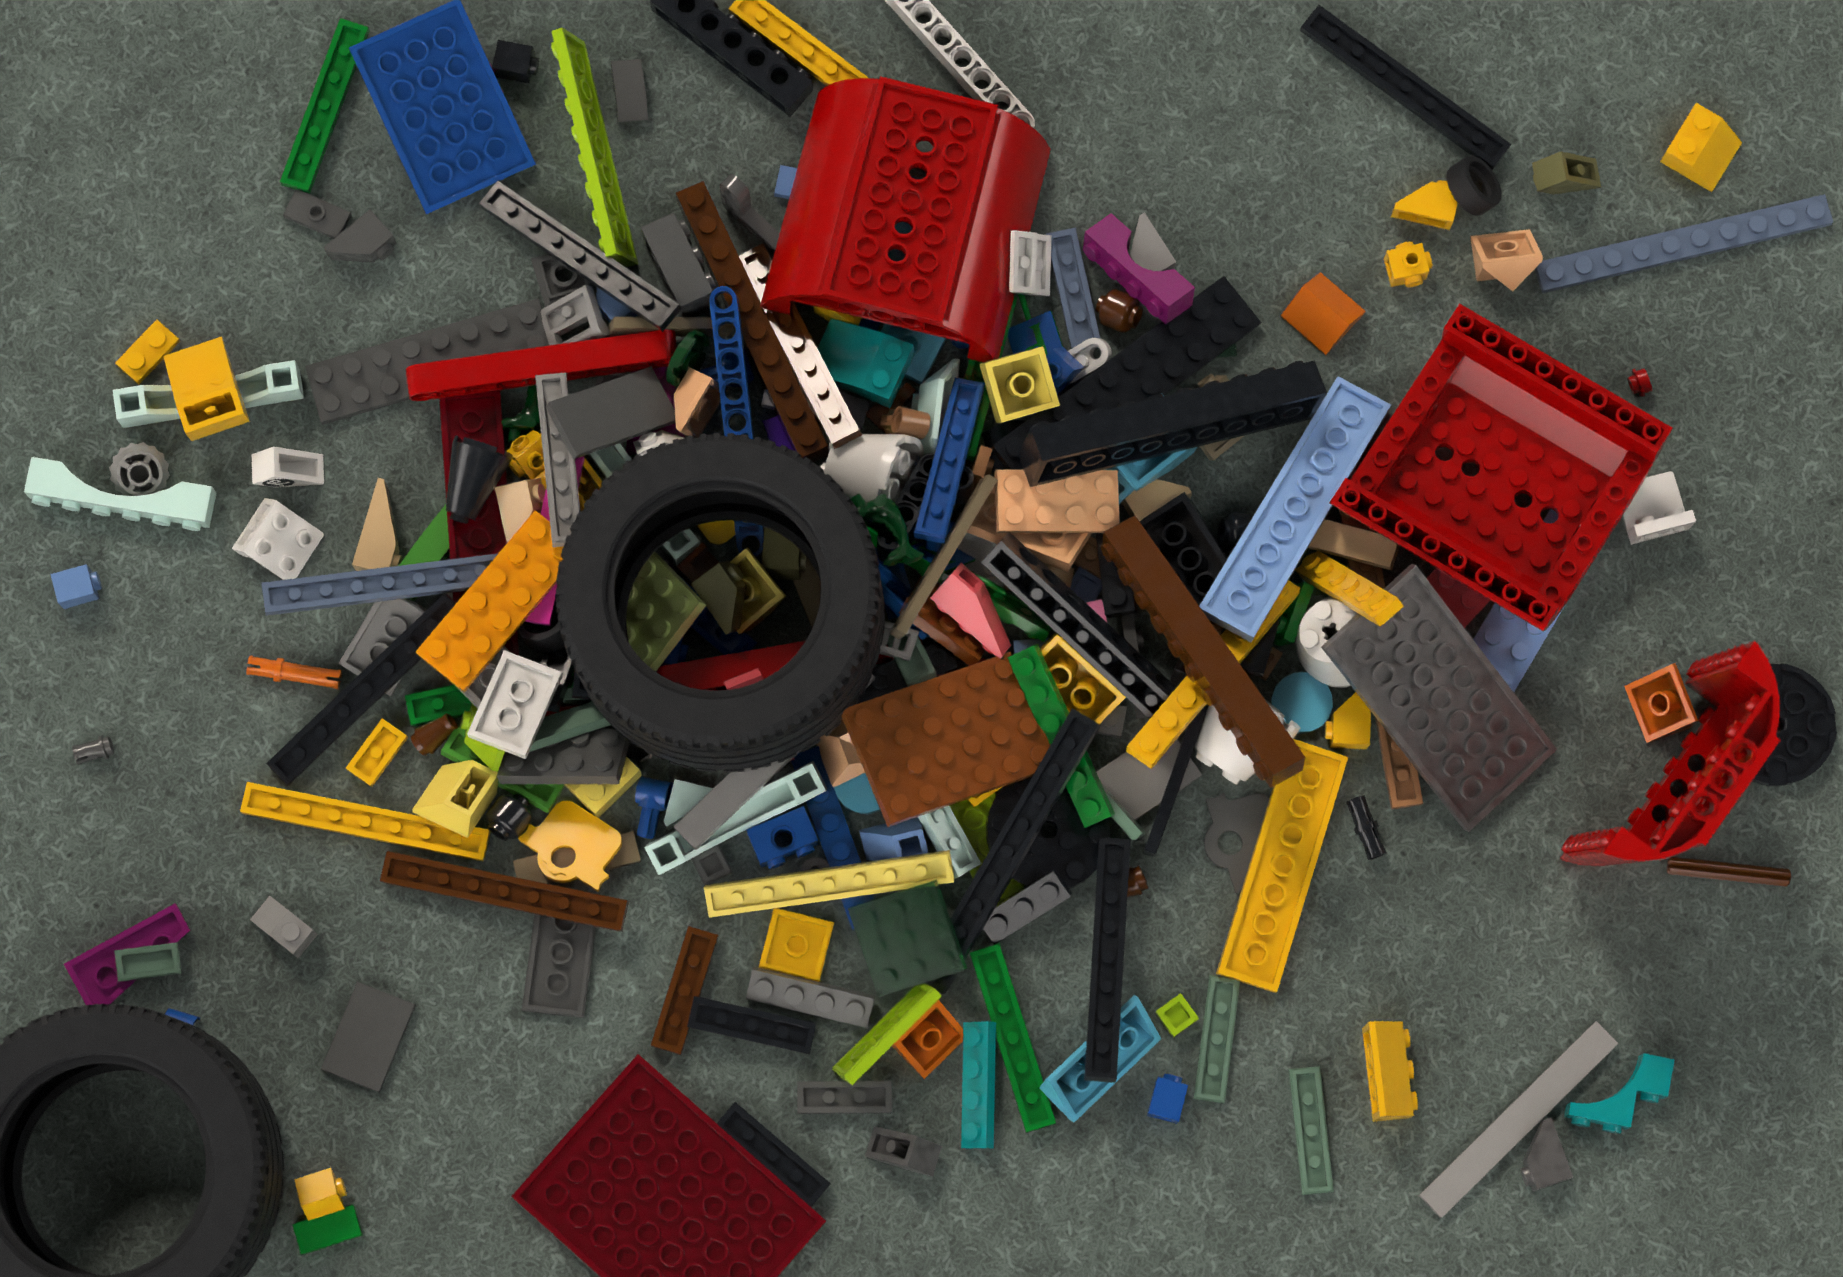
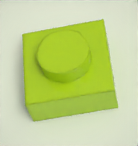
[1155,993,1199,1038]

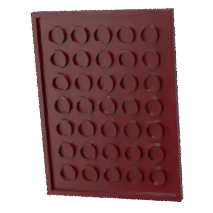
[511,1054,827,1277]

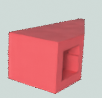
[930,563,1011,659]

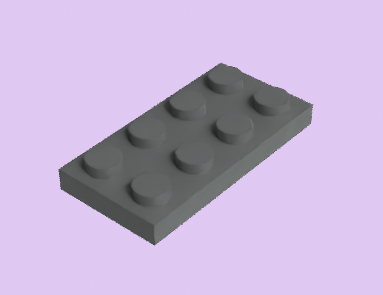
[497,729,630,784]

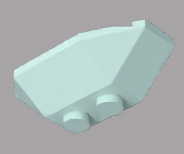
[912,359,960,459]

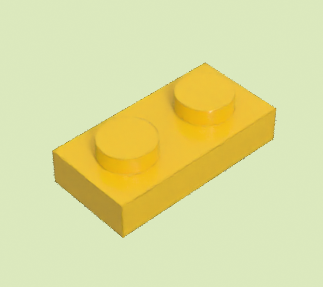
[115,319,180,385]
[346,718,408,787]

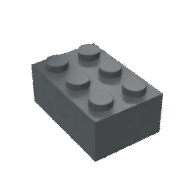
[641,212,717,317]

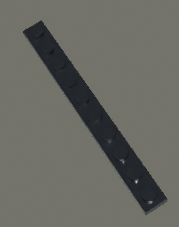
[916,708,1101,994]

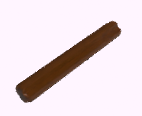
[1667,857,1791,887]

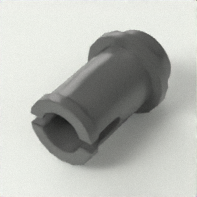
[72,735,114,765]

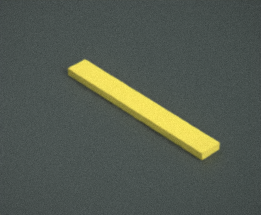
[704,850,955,918]

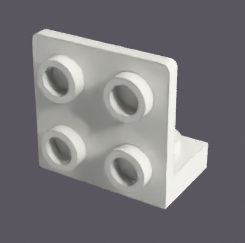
[1623,471,1696,545]
[232,498,324,580]

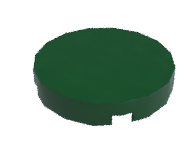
[666,329,709,388]

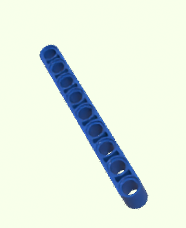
[709,286,764,558]

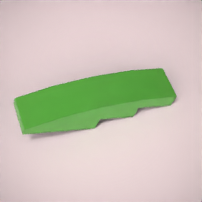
[399,505,450,601]

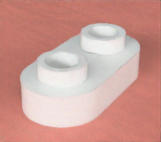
[1068,338,1112,384]

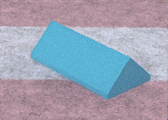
[1039,995,1161,1122]

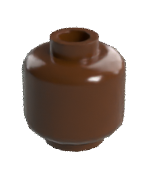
[1096,289,1143,333]

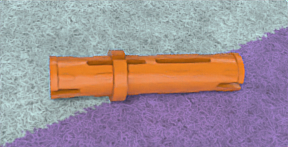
[246,655,342,689]

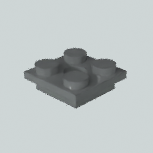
[531,254,597,307]

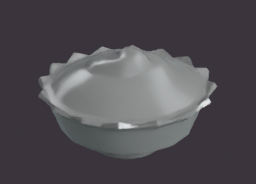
[109,442,170,496]

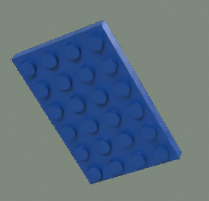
[349,0,536,214]

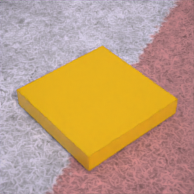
[759,908,834,982]

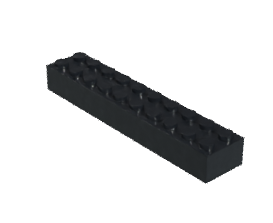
[1018,360,1327,487]

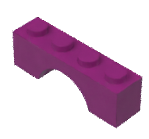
[1083,213,1195,324]

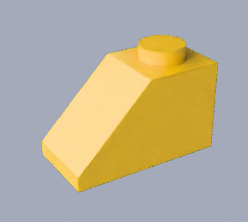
[1391,180,1457,230]
[1325,692,1371,749]

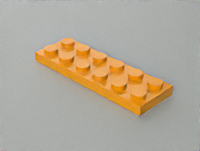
[416,510,564,693]

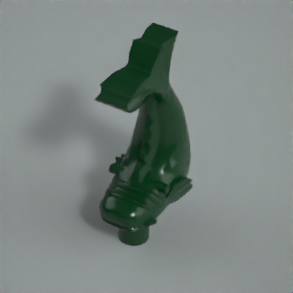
[501,385,540,444]
[851,493,924,567]

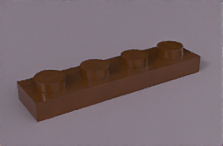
[651,926,719,1055]

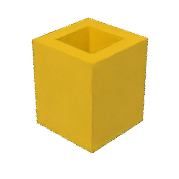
[294,1168,347,1221]

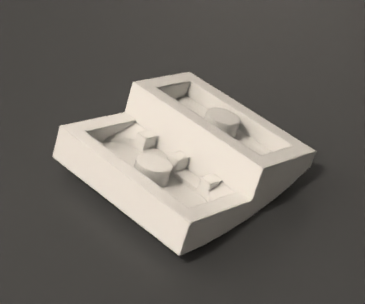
[1009,230,1052,296]

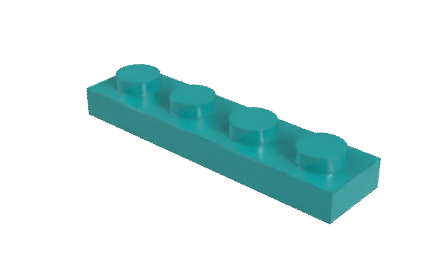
[961,1021,996,1149]

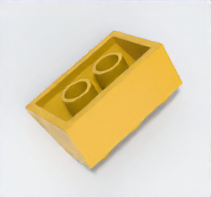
[1040,632,1126,724]
[1362,1021,1418,1122]

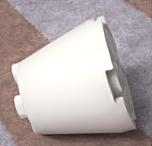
[821,434,924,503]
[1295,597,1357,688]
[1194,700,1301,784]

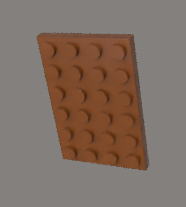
[842,652,1050,827]

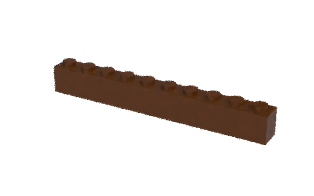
[676,181,829,462]
[1101,515,1305,788]

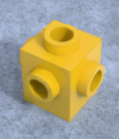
[1384,241,1432,288]
[507,430,545,480]

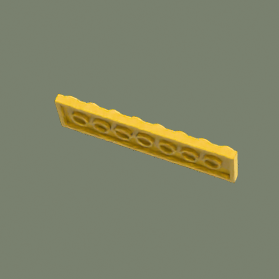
[1216,739,1348,993]

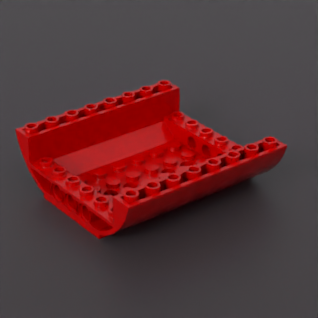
[760,76,1051,362]
[1329,304,1673,631]
[1560,641,1780,866]

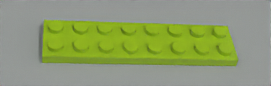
[551,27,639,267]

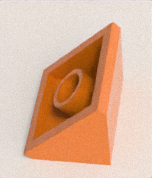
[1281,272,1366,355]
[1624,663,1698,743]
[892,999,963,1079]

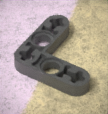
[720,174,780,255]

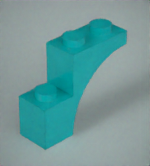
[1564,1053,1675,1134]

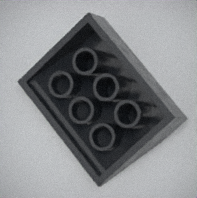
[1140,492,1228,624]

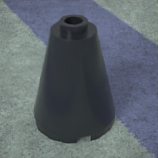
[446,435,513,524]

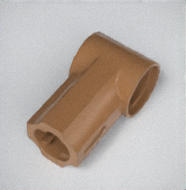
[880,406,930,440]

